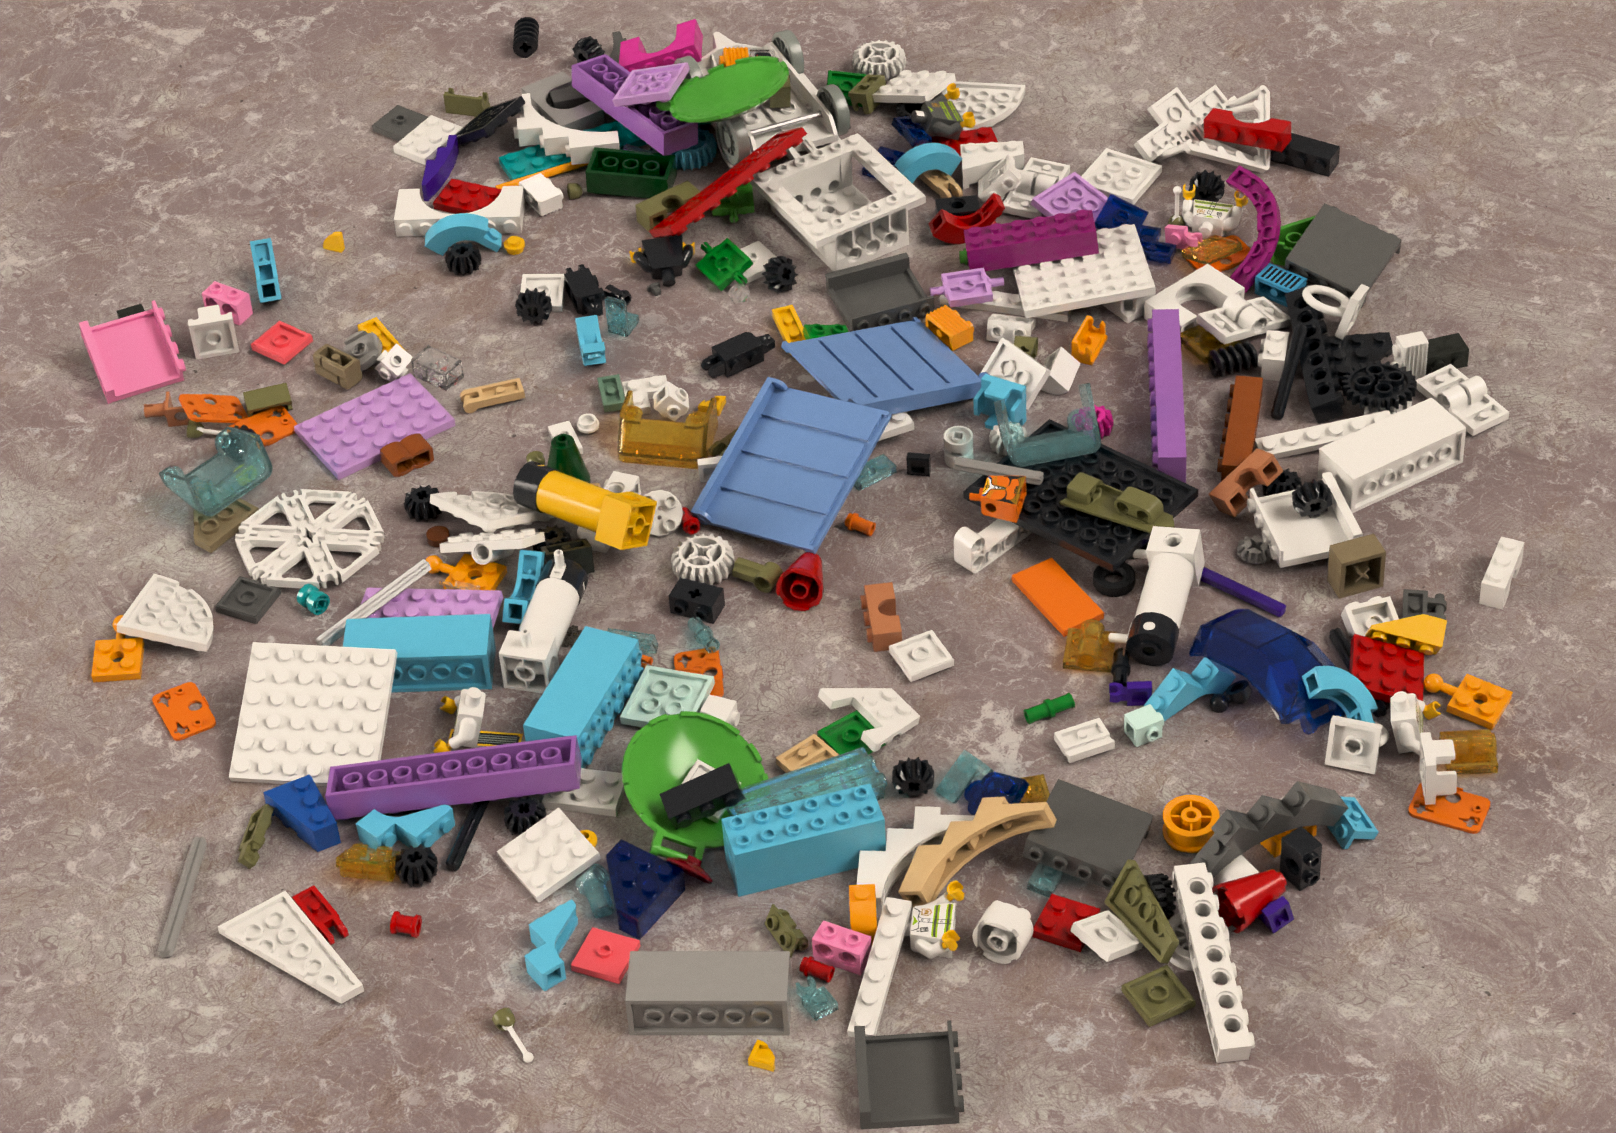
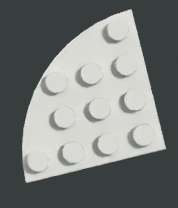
[942,81,1025,131]
[430,491,555,532]
[117,574,214,652]

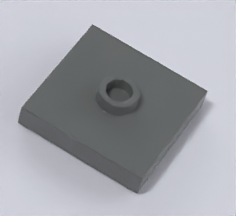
[372,105,428,141]

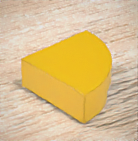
[323,231,345,253]
[698,396,726,416]
[748,1039,775,1072]

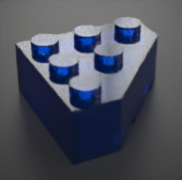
[606,839,686,940]

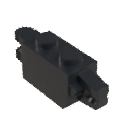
[564,264,605,316]
[701,332,775,378]

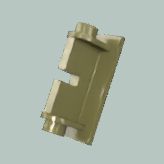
[765,904,809,958]

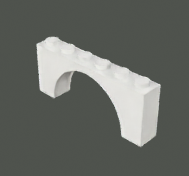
[394,186,526,237]

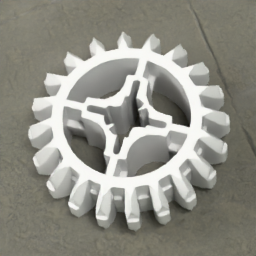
[852,40,906,82]
[671,533,735,585]

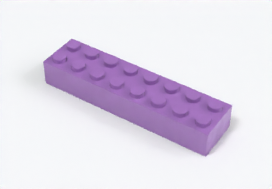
[572,54,698,156]

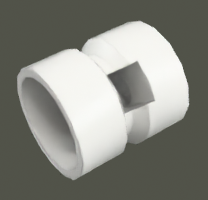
[943,426,974,469]

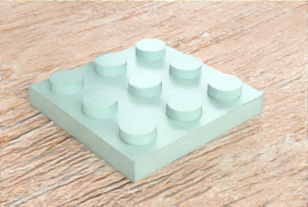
[620,665,715,727]

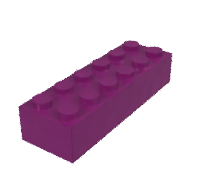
[964,210,1099,271]

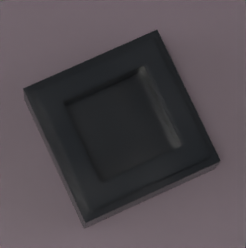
[906,452,931,477]

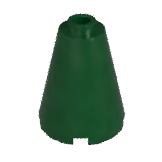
[547,434,591,483]

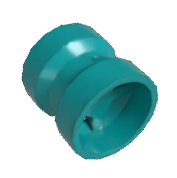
[297,584,330,615]

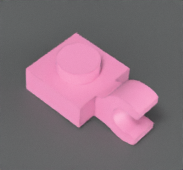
[1165,224,1203,249]

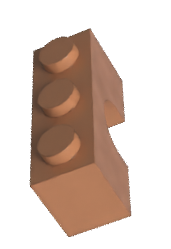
[1208,448,1283,517]
[860,582,902,652]

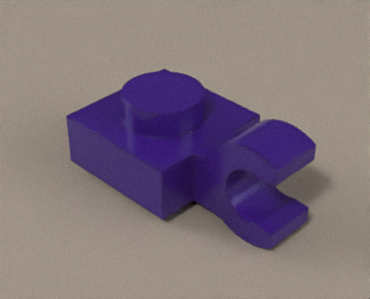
[1109,681,1152,706]

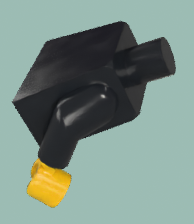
[629,235,695,287]

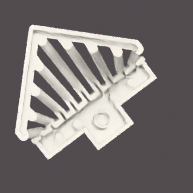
[1134,84,1270,173]

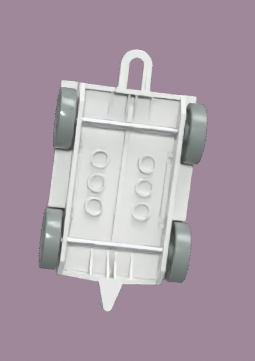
[674,30,850,175]

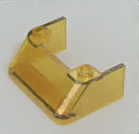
[617,390,718,469]

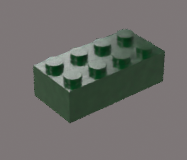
[585,147,677,198]

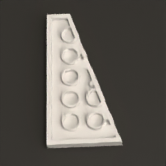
[218,891,364,1004]

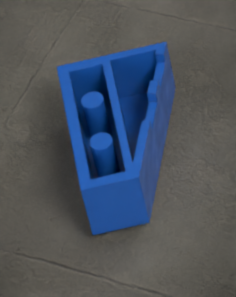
[263,774,341,852]

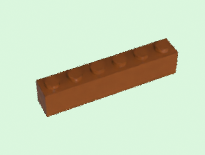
[1217,375,1263,482]

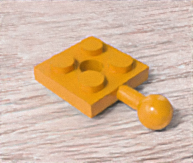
[426,553,507,590]
[91,615,145,683]
[1424,673,1513,730]

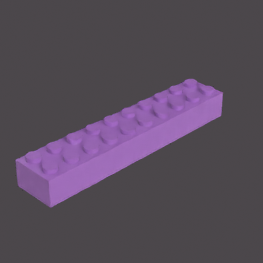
[1147,309,1187,483]
[325,735,582,820]

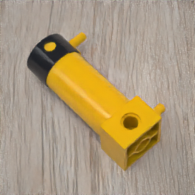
[513,461,657,550]

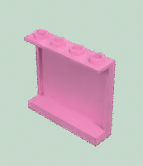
[79,300,186,404]

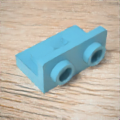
[1327,797,1379,849]

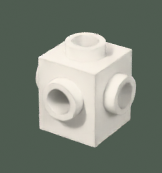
[374,343,413,382]
[653,381,689,422]

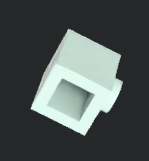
[1124,704,1164,747]

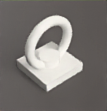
[1302,284,1370,340]
[1325,715,1389,774]

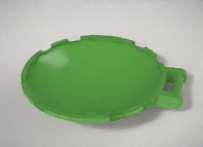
[656,56,789,123]
[622,711,769,861]

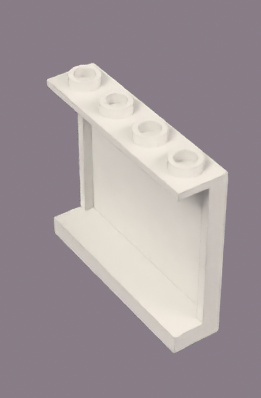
[1247,472,1363,568]

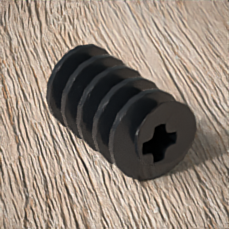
[513,17,539,58]
[1208,341,1258,377]

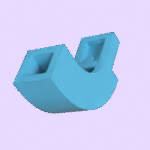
[894,143,962,184]
[425,213,502,256]
[250,238,282,303]
[575,315,606,367]
[502,549,545,624]
[1302,666,1378,723]

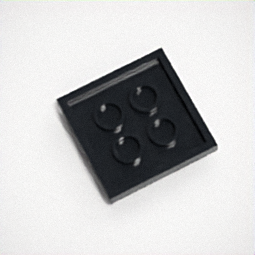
[455,96,526,146]

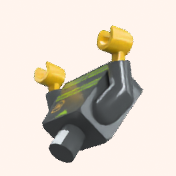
[911,83,976,140]

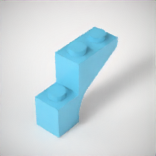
[1144,655,1236,721]
[356,805,455,854]
[524,899,578,991]

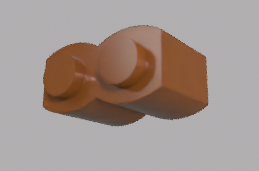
[380,433,434,477]

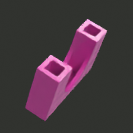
[619,19,703,72]

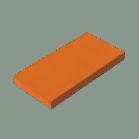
[1012,557,1104,637]

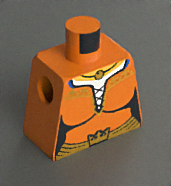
[969,476,1027,523]

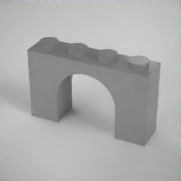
[521,71,605,131]

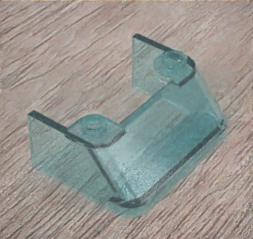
[994,383,1101,467]

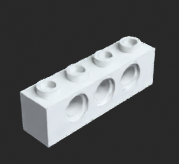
[577,471,641,553]

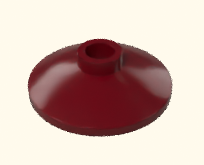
[665,855,713,884]

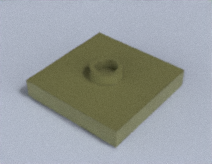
[1121,965,1196,1027]

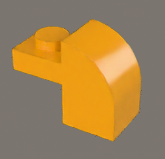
[849,884,877,946]

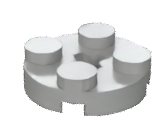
[341,331,382,371]

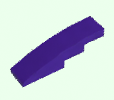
[422,135,459,201]

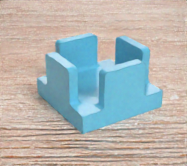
[973,374,1026,430]

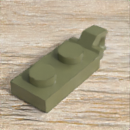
[238,804,274,869]

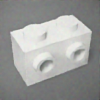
[1258,330,1289,381]

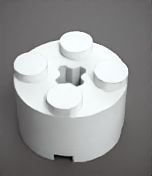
[972,900,1033,964]

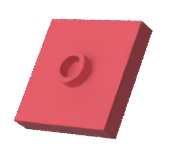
[251,321,313,365]
[571,927,641,984]

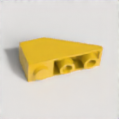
[1365,614,1447,655]

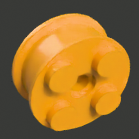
[1162,795,1220,853]

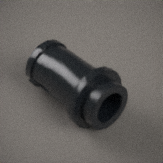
[604,284,631,306]

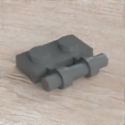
[1402,589,1447,620]

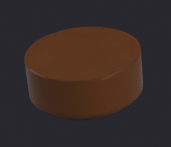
[426,526,450,547]

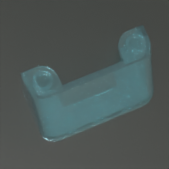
[159,426,272,516]

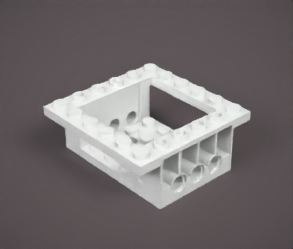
[750,133,926,272]

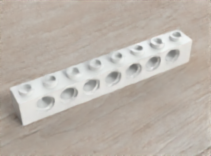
[1171,863,1255,1063]

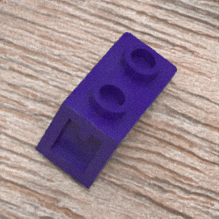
[1258,896,1294,934]

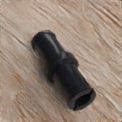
[1111,648,1131,687]

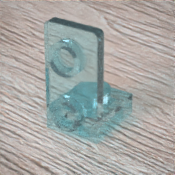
[605,296,639,337]
[936,750,993,804]

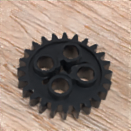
[1342,360,1417,412]

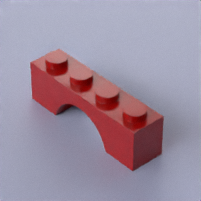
[1203,108,1291,152]

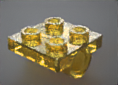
[1063,619,1117,673]
[1439,729,1498,775]
[336,844,401,882]

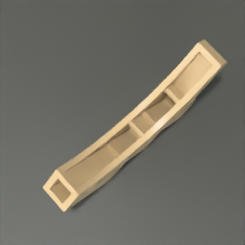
[898,797,1057,909]

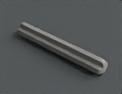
[954,457,1044,485]

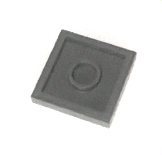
[215,576,281,624]

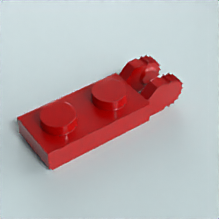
[291,885,349,945]

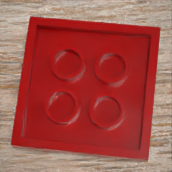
[1349,634,1424,703]

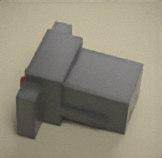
[647,282,661,296]

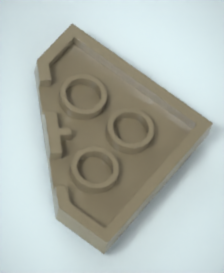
[193,482,259,553]

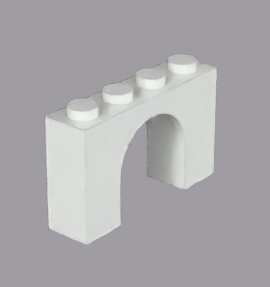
[1144,264,1245,343]

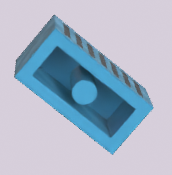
[1255,263,1307,307]

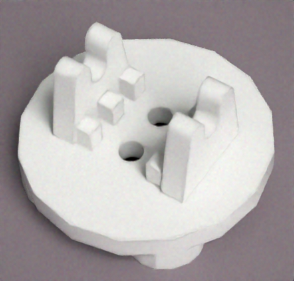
[643,490,683,536]

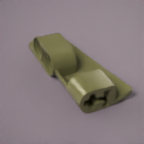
[1060,472,1175,533]

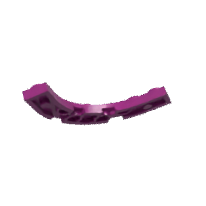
[1226,165,1281,294]

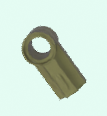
[732,557,783,593]

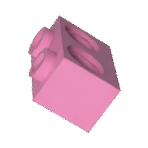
[202,281,253,325]
[812,921,871,976]

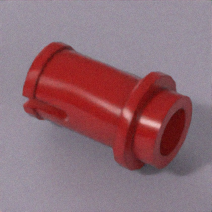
[681,507,700,534]
[799,956,835,983]

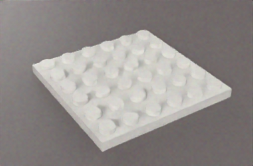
[1012,224,1156,318]
[229,642,398,787]

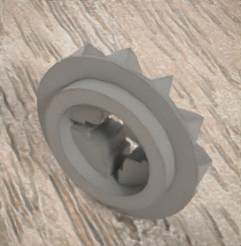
[1237,534,1272,564]

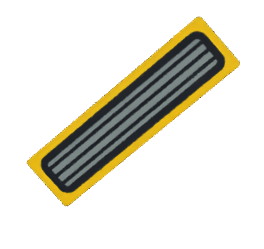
[447,729,523,746]

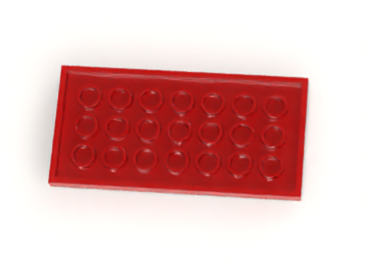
[649,127,807,238]

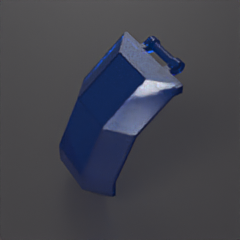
[1189,609,1346,735]

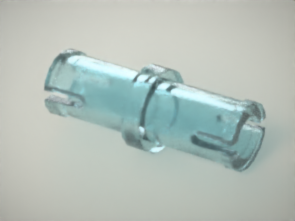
[687,617,720,653]

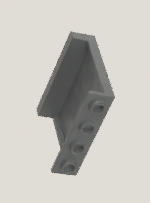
[1285,203,1402,308]
[825,253,935,332]
[1023,779,1154,890]
[854,1020,964,1130]

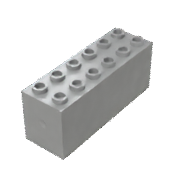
[625,951,793,1035]

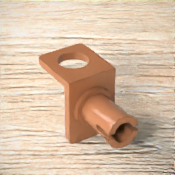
[144,391,190,427]

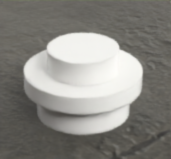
[577,414,599,434]

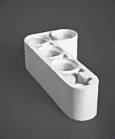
[954,519,1031,573]

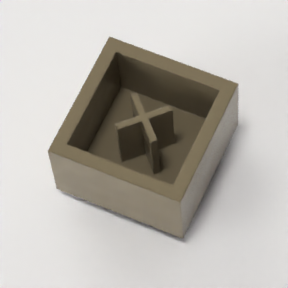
[1327,533,1386,599]

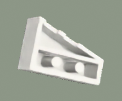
[960,141,1024,190]

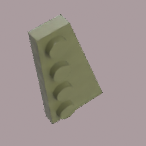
[1104,859,1180,964]

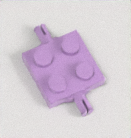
[930,268,1004,308]

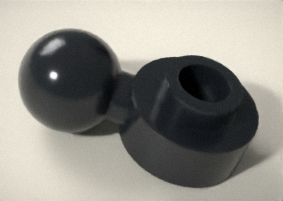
[1209,680,1253,713]

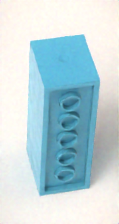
[343,614,496,693]
[523,626,644,769]
[722,784,886,897]

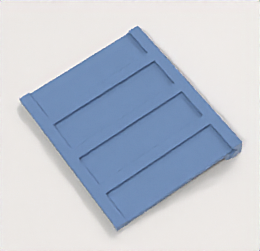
[781,317,989,415]
[690,377,892,554]

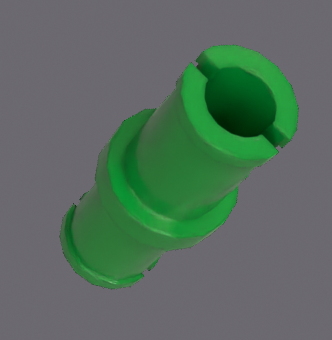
[1023,693,1075,724]

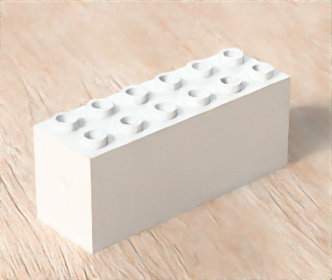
[1317,397,1466,513]

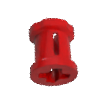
[390,911,422,938]

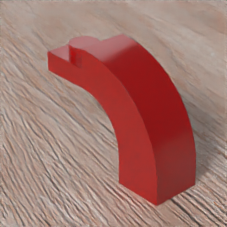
[928,193,1005,244]

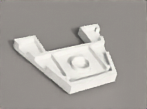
[818,688,920,752]

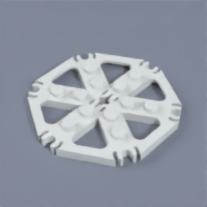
[235,489,385,589]

